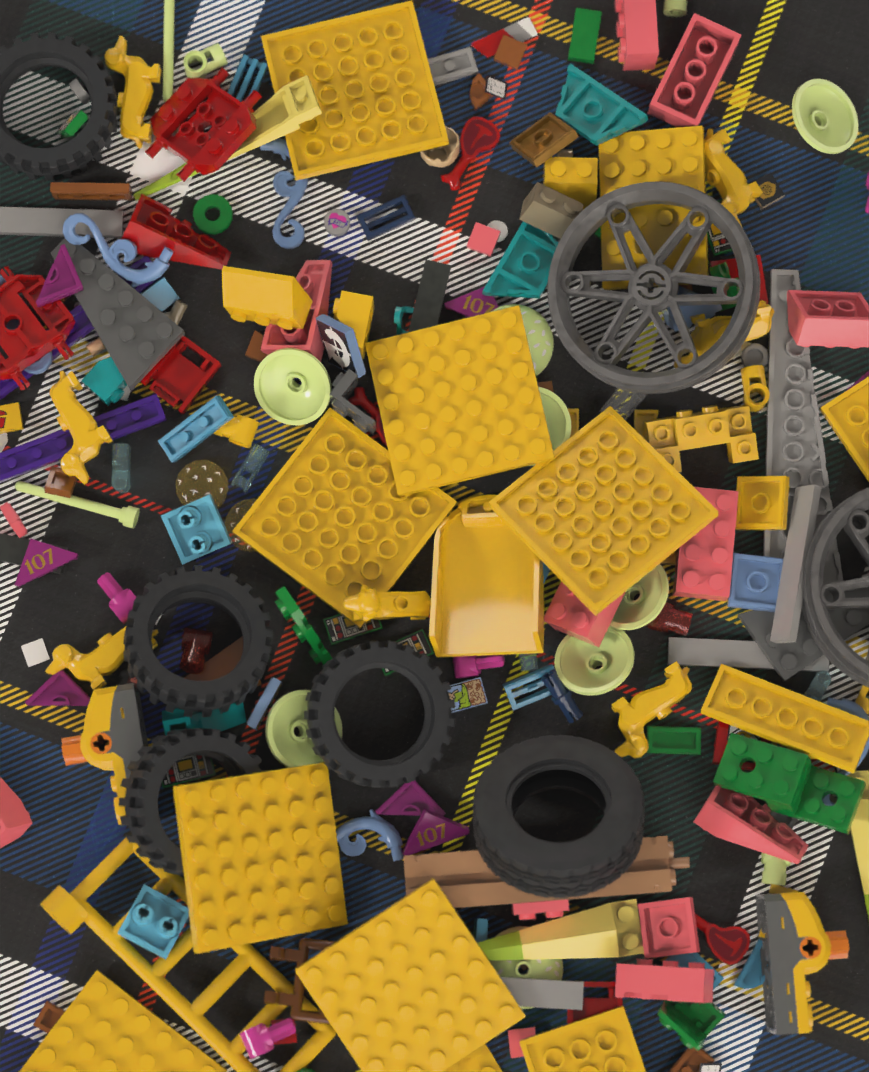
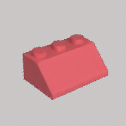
[787,290,869,349]

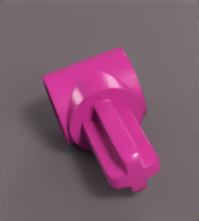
[97,572,136,624]
[453,655,505,678]
[240,1018,296,1060]

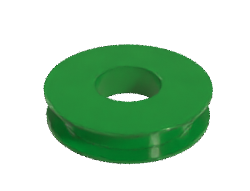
[193,194,233,234]

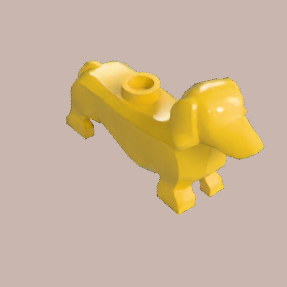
[105,36,162,149]
[704,129,763,227]
[673,300,775,368]
[49,370,113,485]
[343,585,431,621]
[45,627,158,691]
[612,661,692,759]

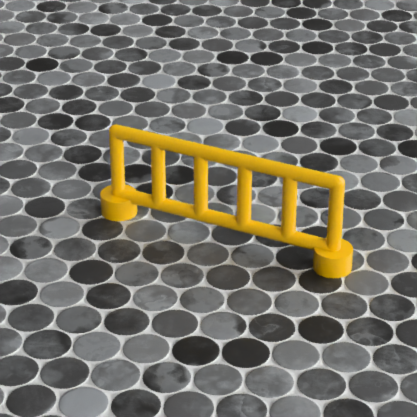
[40,837,336,1072]

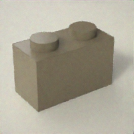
[519,182,584,239]

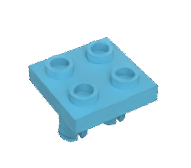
[161,494,232,565]
[117,884,189,960]

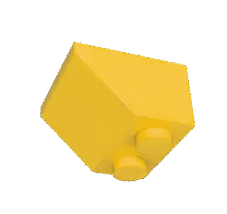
[543,157,598,210]
[333,291,374,359]

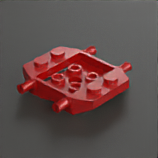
[145,68,262,182]
[0,266,76,390]

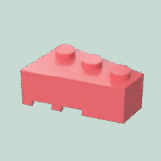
[615,959,714,1003]

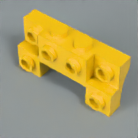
[643,405,759,472]

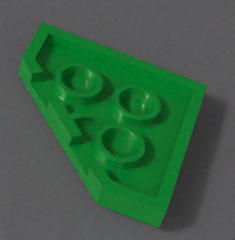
[275,586,333,665]

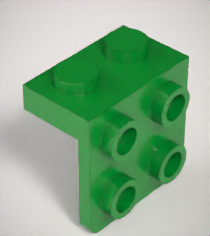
[657,1000,725,1051]

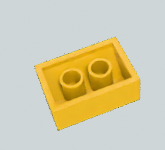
[222,266,313,330]

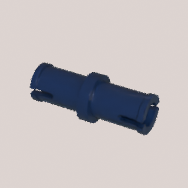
[541,669,583,723]

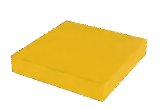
[735,476,790,530]

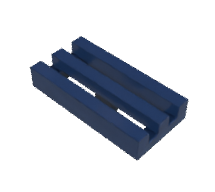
[357,195,415,241]

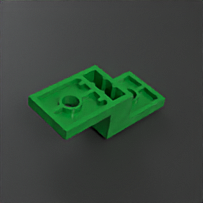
[713,733,866,834]

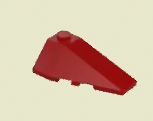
[121,194,231,270]

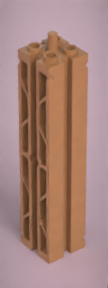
[403,836,690,908]

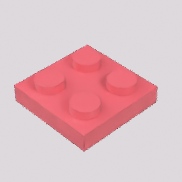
[638,897,700,959]
[511,899,569,920]

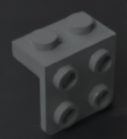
[330,369,376,435]

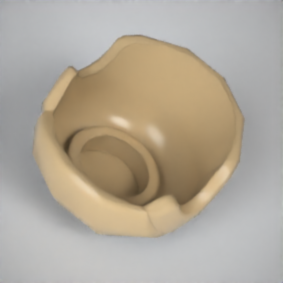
[420,126,460,167]

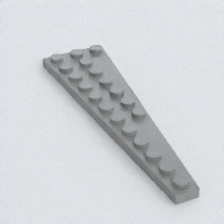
[763,269,843,585]

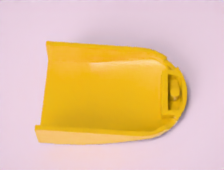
[429,495,544,657]

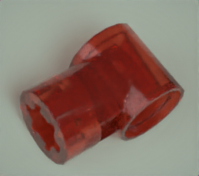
[645,603,693,636]
[179,627,212,674]

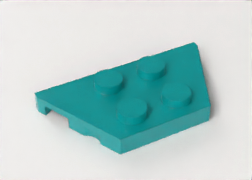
[555,64,648,146]
[482,221,559,299]

